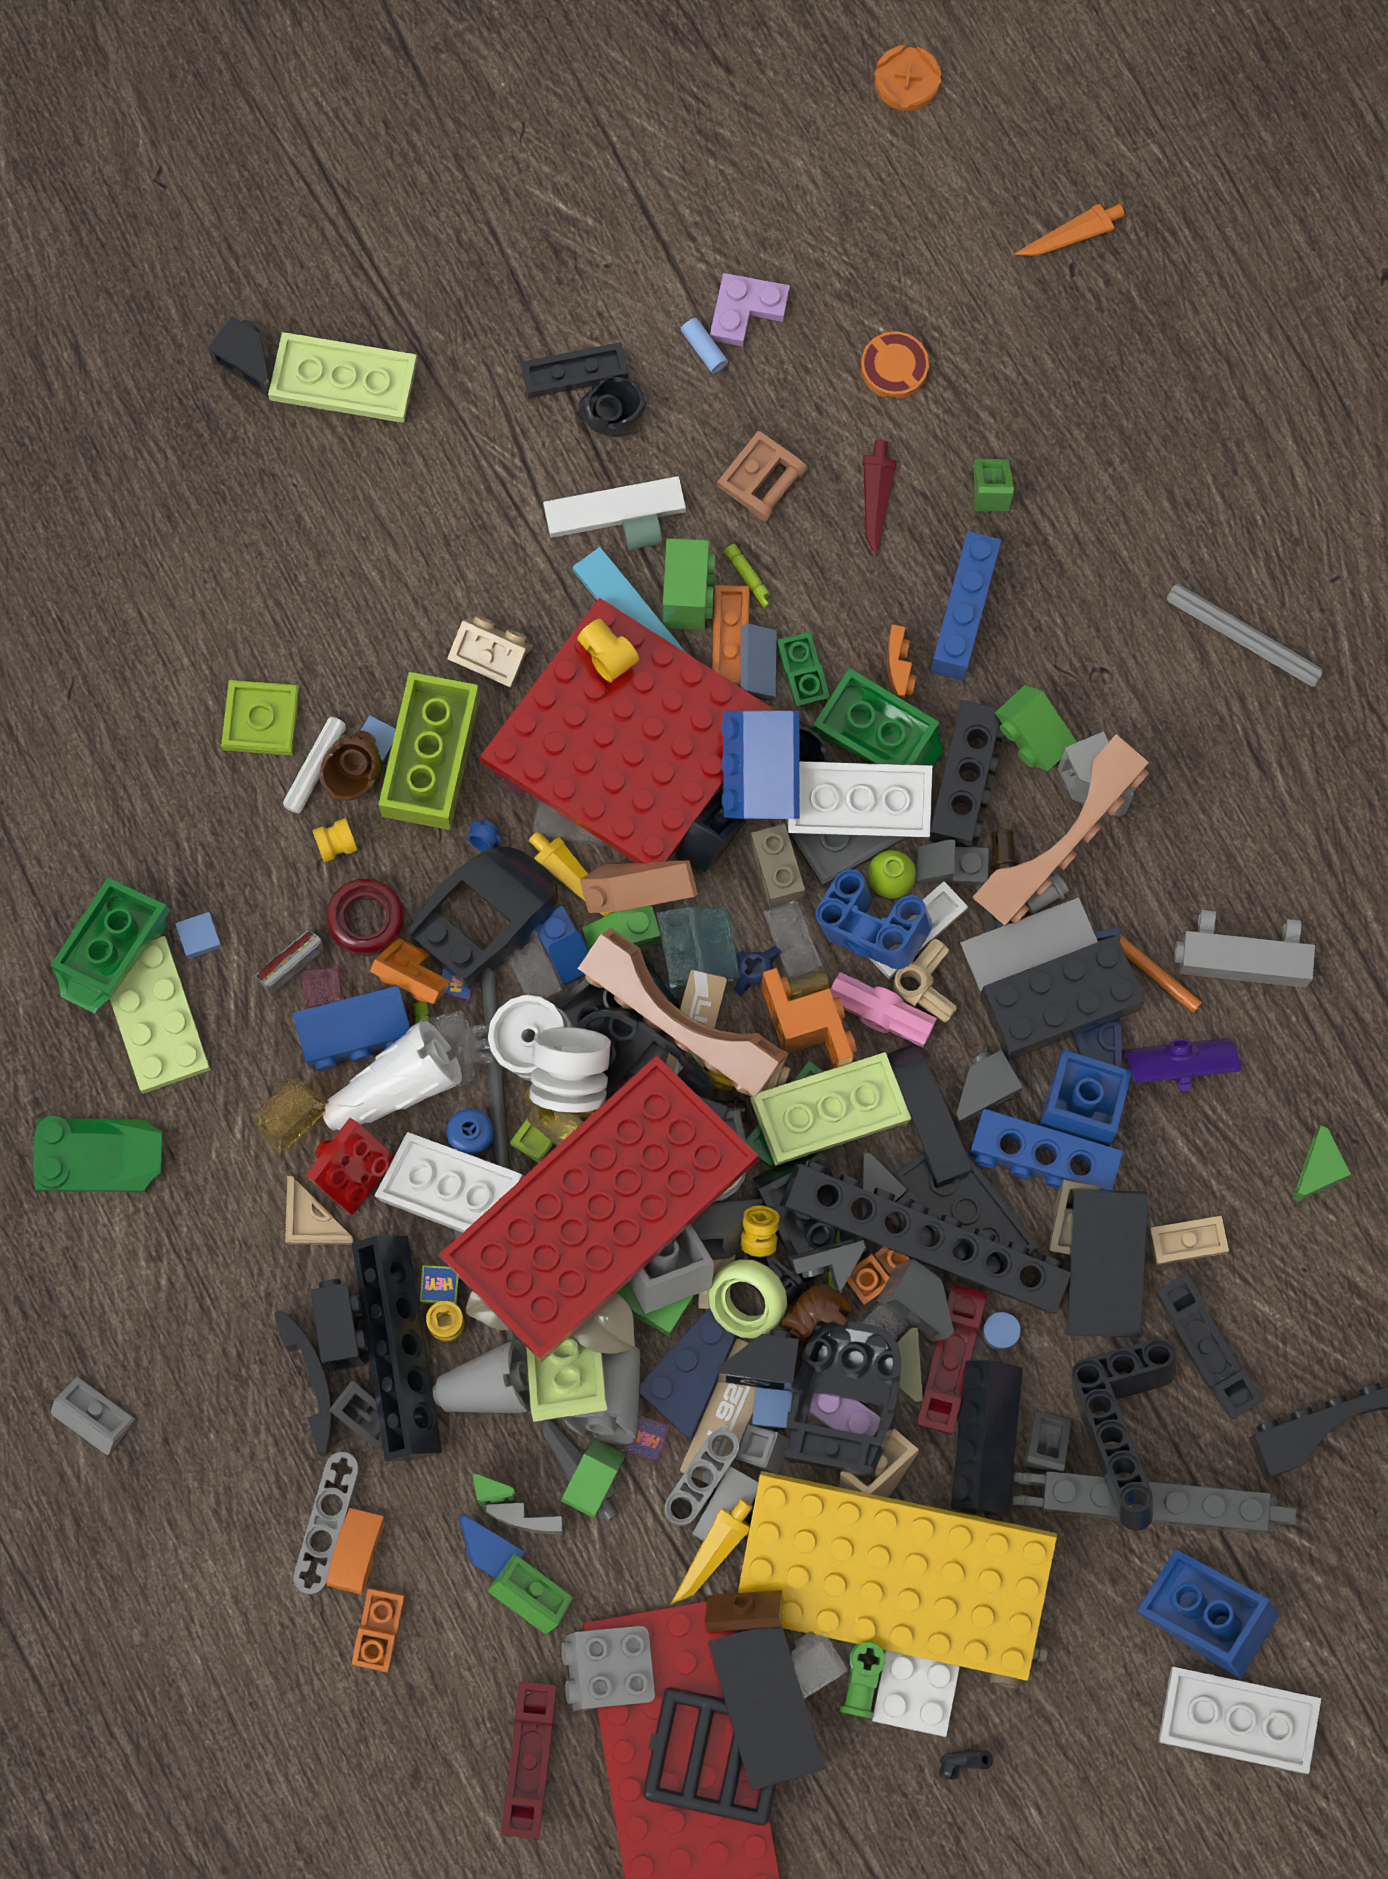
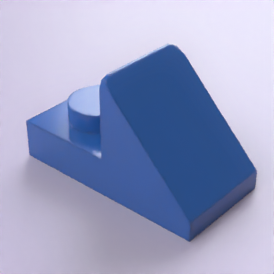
[534,906,588,986]

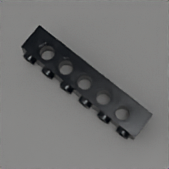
[352,1235,442,1462]

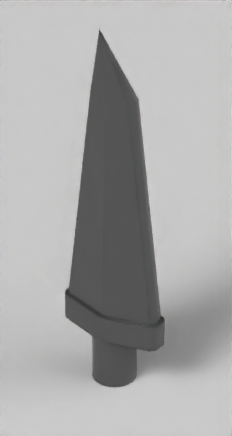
[543,1419,618,1523]

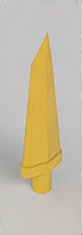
[529,831,613,917]
[670,1498,753,1605]

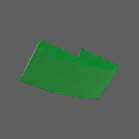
[776,631,830,707]

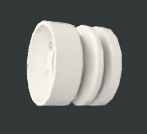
[529,1027,611,1113]

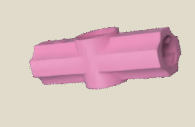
[830,972,937,1047]

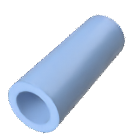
[681,318,728,373]

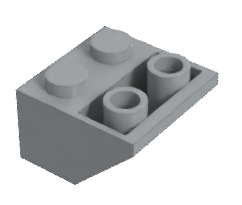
[1057,731,1135,817]

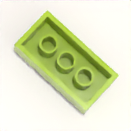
[379,672,480,830]

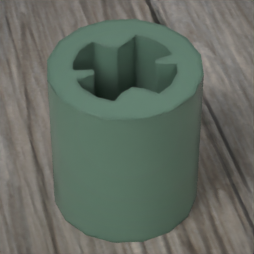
[622,514,662,550]

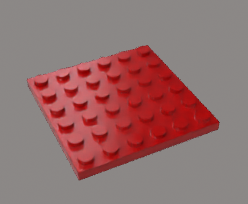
[480,597,775,864]

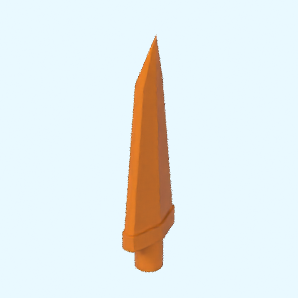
[1013,204,1125,256]

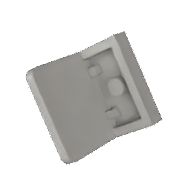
[561,1626,655,1712]

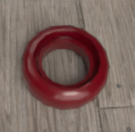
[326,878,404,956]

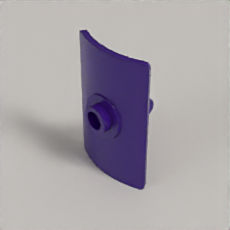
[1122,1038,1242,1091]

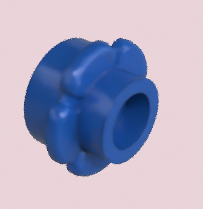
[467,820,501,852]

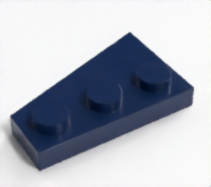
[639,1308,736,1440]

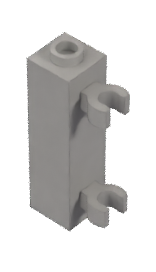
[1174,910,1315,988]

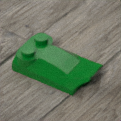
[812,668,944,768]
[50,878,170,1013]
[33,1116,163,1192]

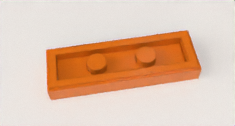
[712,585,749,687]

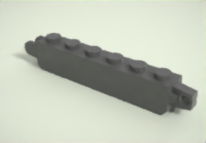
[1013,1471,1296,1534]

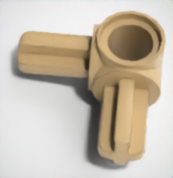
[893,939,957,1023]

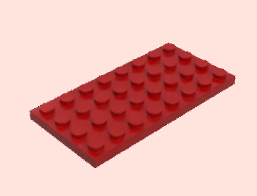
[439,1055,759,1362]
[584,1601,779,1879]

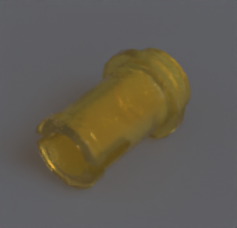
[788,969,831,1001]

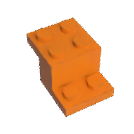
[761,968,857,1068]

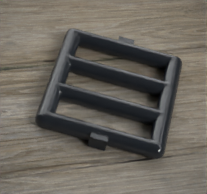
[643,1687,777,1826]

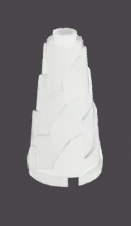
[323,1020,462,1131]

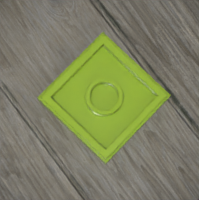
[221,680,300,756]

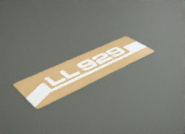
[666,970,727,1075]
[680,1339,756,1488]

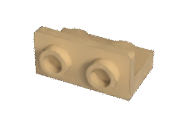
[447,615,533,687]

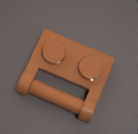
[717,430,808,522]

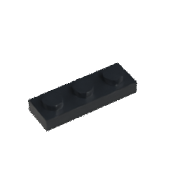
[521,342,629,399]

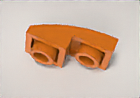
[887,624,916,700]
[847,1247,911,1305]
[326,1508,386,1595]
[351,1586,406,1672]

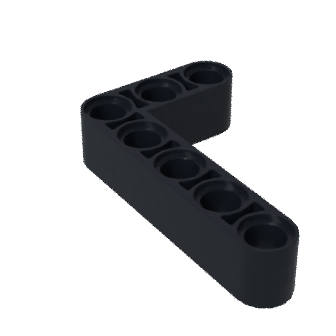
[1072,1339,1176,1531]

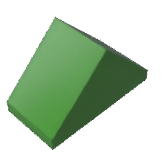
[974,459,1014,511]
[1292,1126,1351,1201]
[561,1438,626,1518]

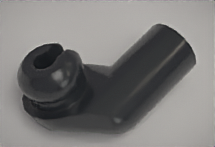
[938,1749,993,1780]

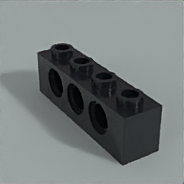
[928,700,1004,847]

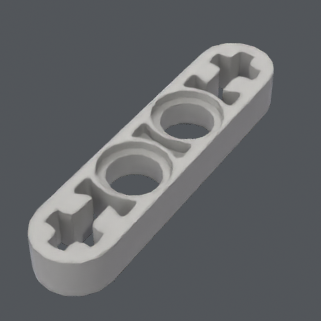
[293,1452,360,1595]

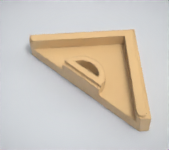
[285,1176,354,1245]

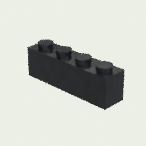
[951,1360,1023,1515]

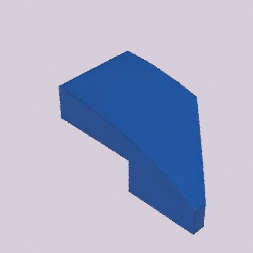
[458,1514,525,1579]

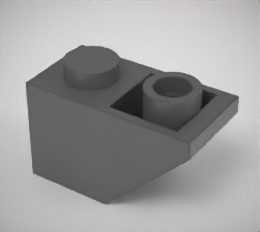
[691,1199,763,1260]

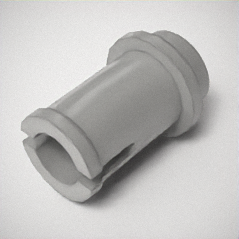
[1025,874,1069,915]

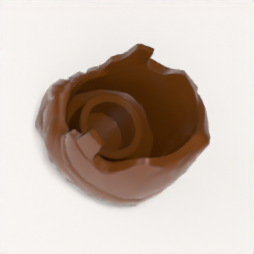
[319,730,382,801]
[782,1283,851,1344]

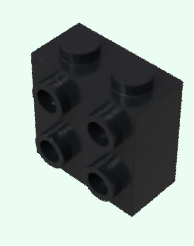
[310,1279,369,1372]

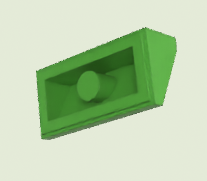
[473,1473,517,1508]
[488,1553,574,1634]

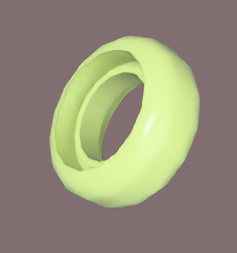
[708,1259,788,1339]

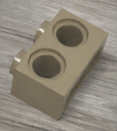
[750,824,805,910]

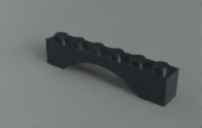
[1249,1383,1388,1480]

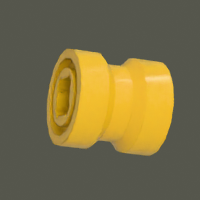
[312,818,358,863]
[740,1205,780,1257]
[426,1301,465,1342]

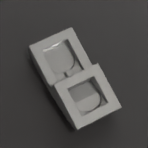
[692,1466,758,1541]
[486,1503,563,1534]

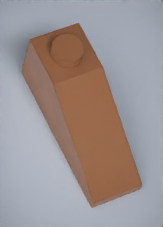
[580,861,698,913]

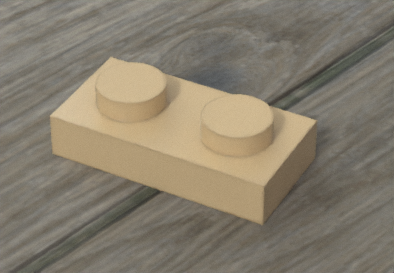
[1148,1216,1229,1266]

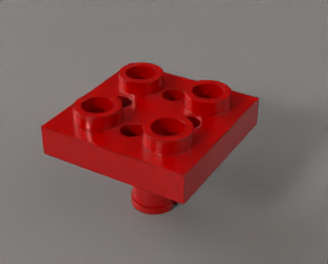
[305,1118,395,1215]

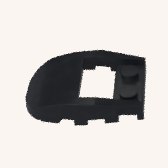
[407,847,558,989]
[575,1007,716,1111]
[784,1321,901,1479]

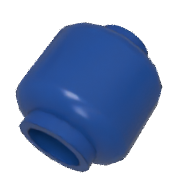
[446,1108,495,1158]

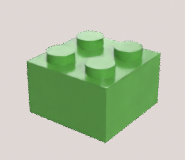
[663,538,715,630]

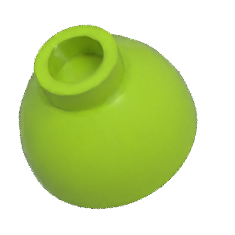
[867,850,916,899]

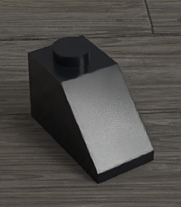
[208,316,270,397]
[676,796,747,873]

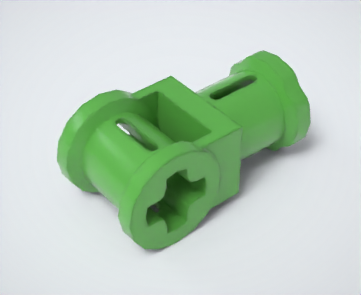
[840,1642,886,1719]

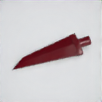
[862,440,897,558]

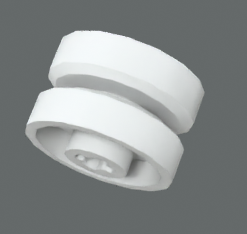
[488,995,575,1081]

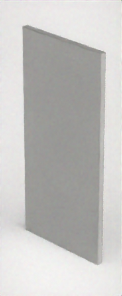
[960,898,1098,992]

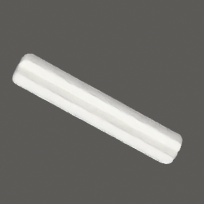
[283,717,346,814]

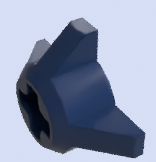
[734,946,782,996]

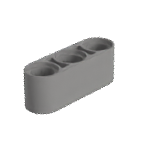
[664,1429,739,1527]

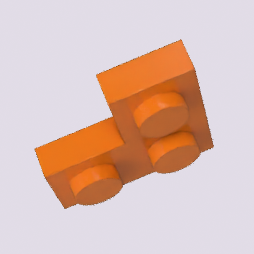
[370,938,450,1004]

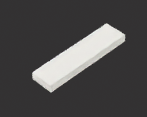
[543,476,686,538]

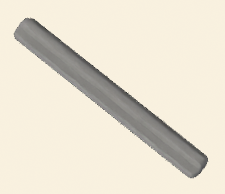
[1167,584,1323,686]

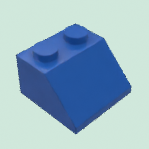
[1038,1049,1132,1146]

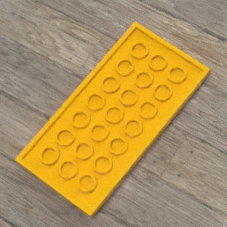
[738,1471,1057,1681]

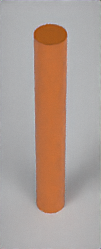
[1120,934,1203,1013]

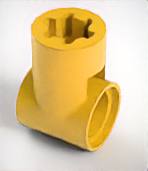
[577,619,639,682]

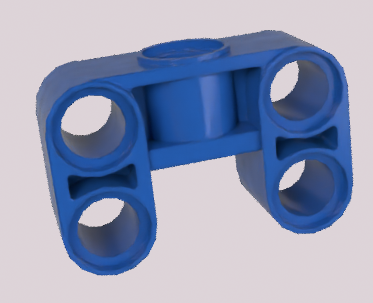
[816,869,932,969]

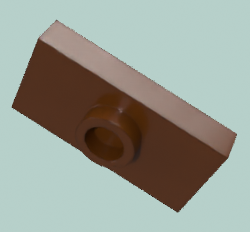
[705,1590,784,1632]

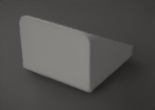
[736,1424,790,1474]

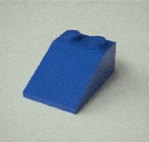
[1137,1549,1279,1679]

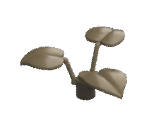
[466,1291,635,1354]

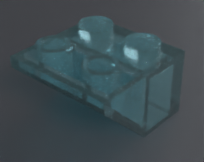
[657,907,740,991]

